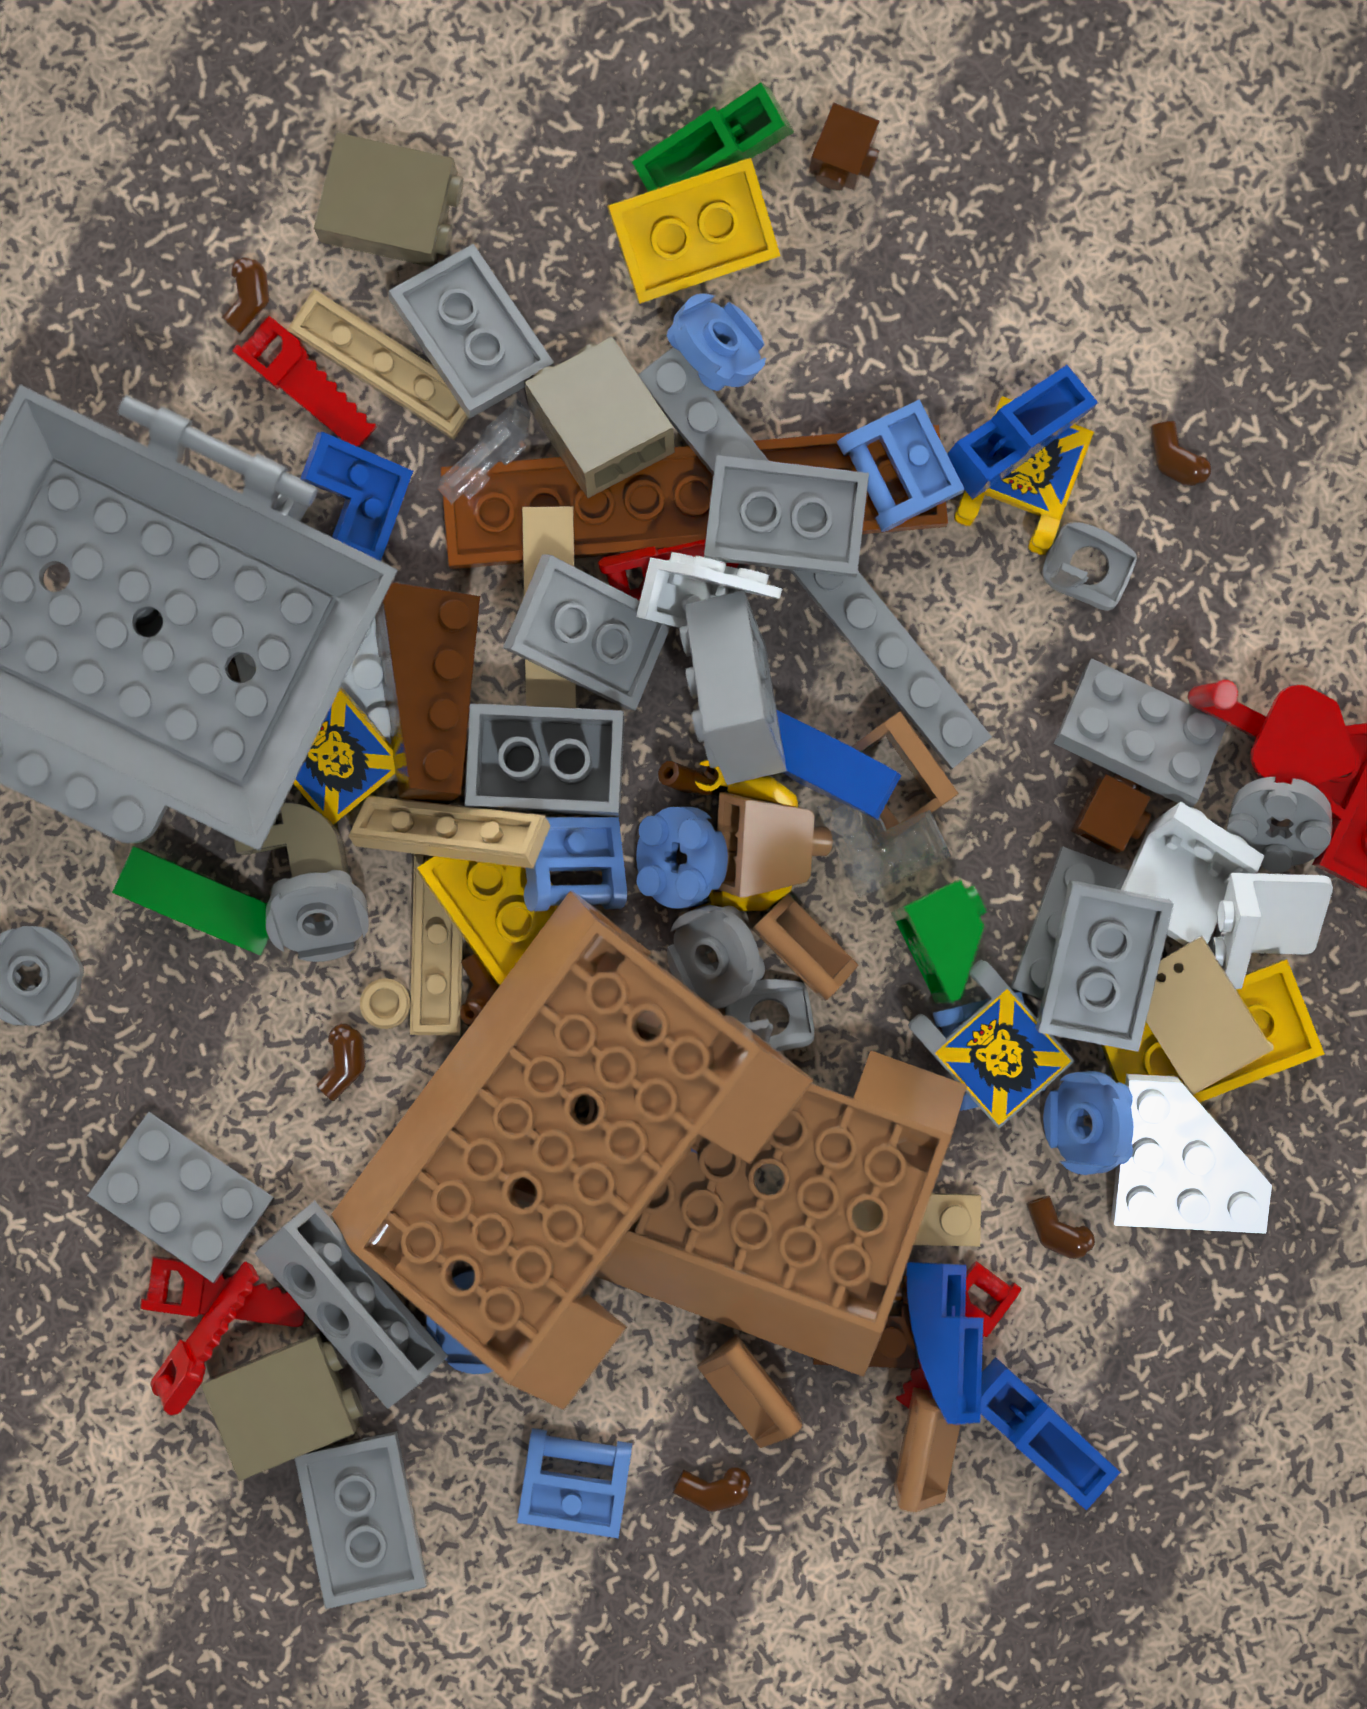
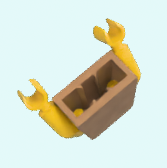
[690,760,833,911]

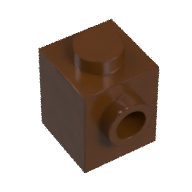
[809,102,880,191]
[1071,773,1151,854]

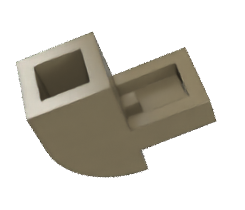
[234,803,349,878]

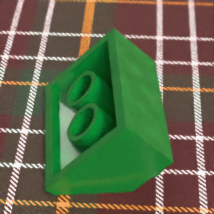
[891,879,986,1003]

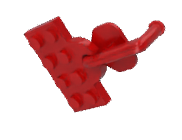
[1187,679,1367,892]

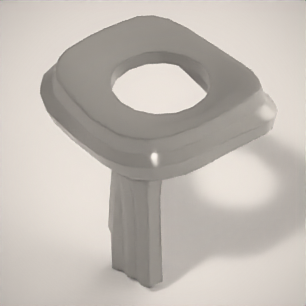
[1043,522,1137,611]
[724,979,814,1051]

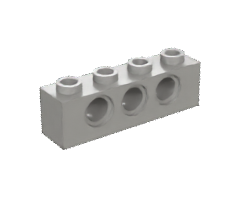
[255,1201,448,1409]

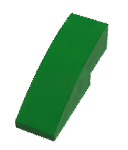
[632,82,794,192]
[112,846,269,956]

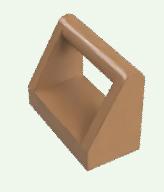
[851,711,959,843]
[752,894,859,1001]
[697,1334,803,1448]
[894,1387,961,1512]

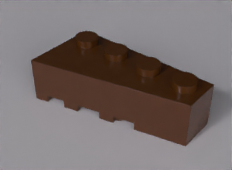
[375,582,480,805]

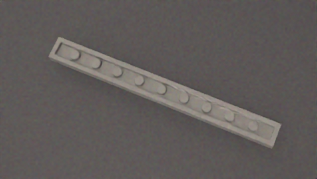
[638,347,992,770]

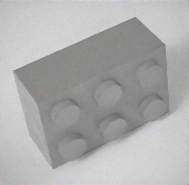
[680,590,787,785]
[465,703,625,817]

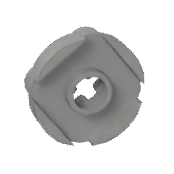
[1227,777,1332,873]
[266,870,369,962]
[667,905,765,1008]
[0,926,84,1026]

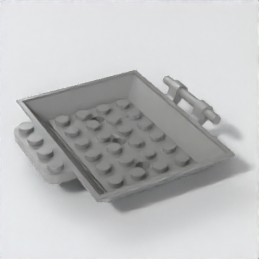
[0,385,398,851]

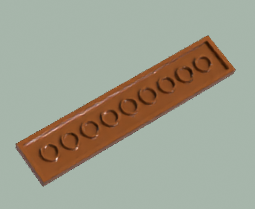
[441,425,948,569]

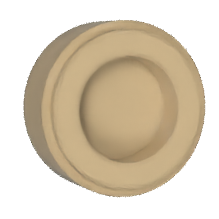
[360,978,411,1029]

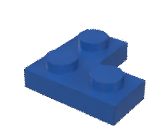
[300,432,413,561]

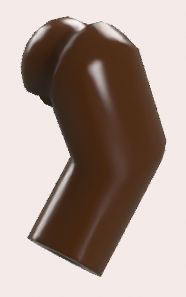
[221,257,270,335]
[1151,421,1211,486]
[658,761,728,796]
[460,954,499,1026]
[316,1024,366,1102]
[1026,1195,1095,1259]
[672,1467,751,1512]

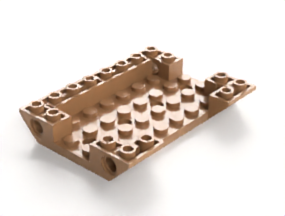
[331,891,814,1410]
[513,1010,967,1377]

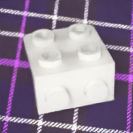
[636,552,782,628]
[1121,802,1264,946]
[1209,873,1333,989]

